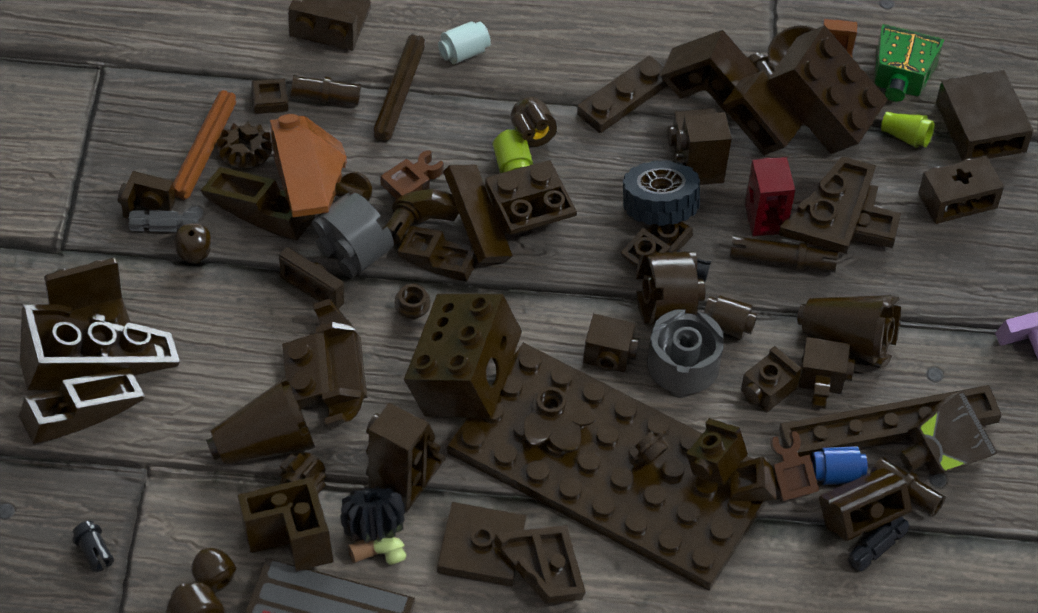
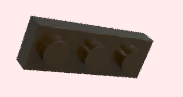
[577,55,668,134]

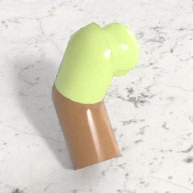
[347,537,406,565]

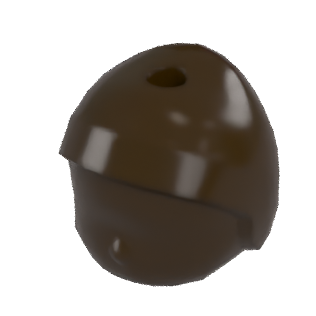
[174,223,211,264]
[191,548,237,593]

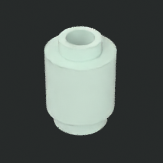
[438,21,491,64]

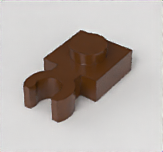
[380,150,444,199]
[770,431,819,501]

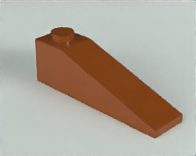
[270,114,347,217]

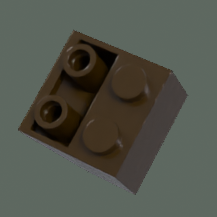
[485,160,577,235]

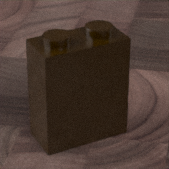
[936,70,1034,161]

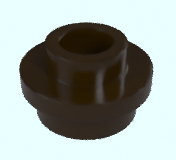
[395,284,431,318]

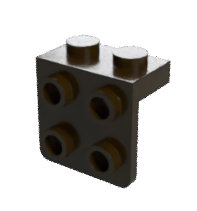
[288,0,371,51]

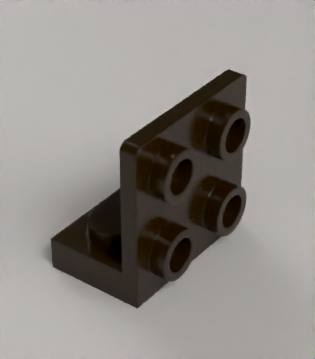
[44,258,131,326]

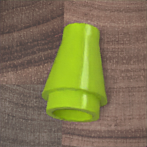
[881,111,934,148]

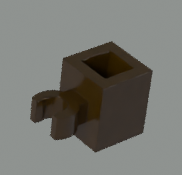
[798,337,855,409]

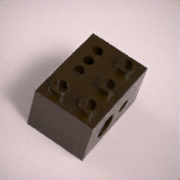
[404,294,522,418]

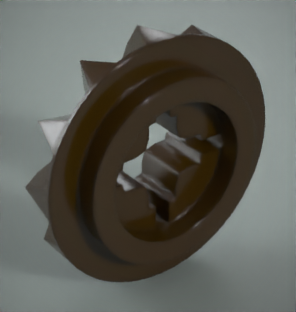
[217,121,273,168]

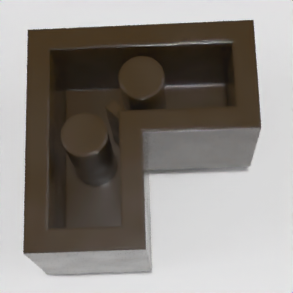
[660,30,760,112]
[667,108,732,185]
[237,477,334,571]

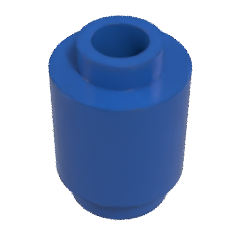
[811,447,868,485]

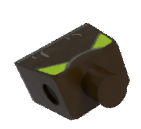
[900,391,997,476]

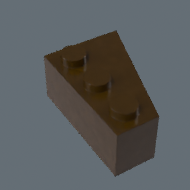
[366,402,446,513]

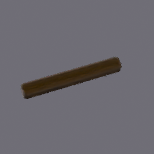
[373,34,425,142]

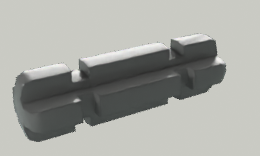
[129,210,199,232]

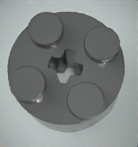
[312,192,394,278]
[647,310,724,398]

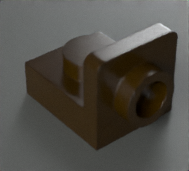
[118,171,175,219]

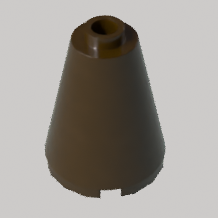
[797,295,901,367]
[206,378,315,465]

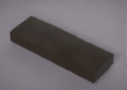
[443,164,513,264]

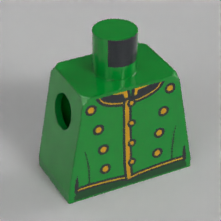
[874,24,944,102]

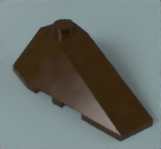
[20,304,180,391]

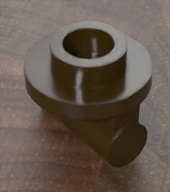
[335,172,372,201]

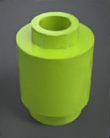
[492,129,533,174]

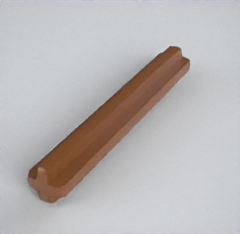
[173,90,236,200]

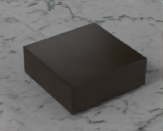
[251,78,289,114]

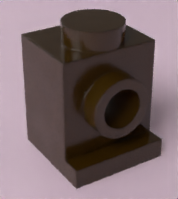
[740,346,801,413]
[686,418,748,485]

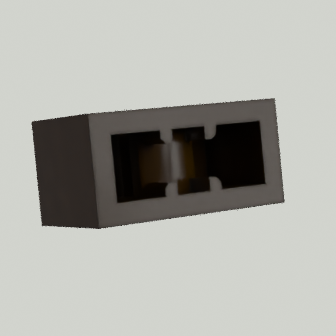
[918,156,1004,224]

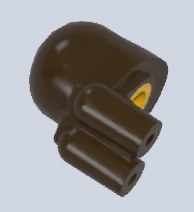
[510,97,557,147]

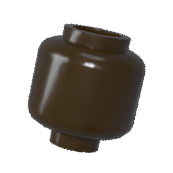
[166,582,225,613]

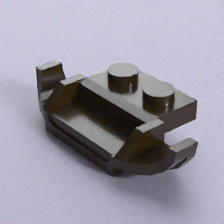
[282,299,367,428]

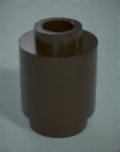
[704,295,757,339]

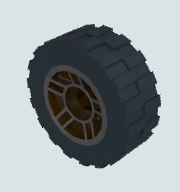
[623,160,700,226]

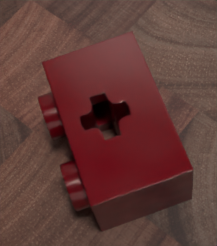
[744,157,795,237]

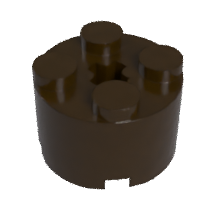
[636,251,706,325]

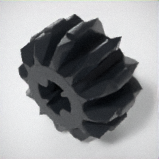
[340,486,405,543]

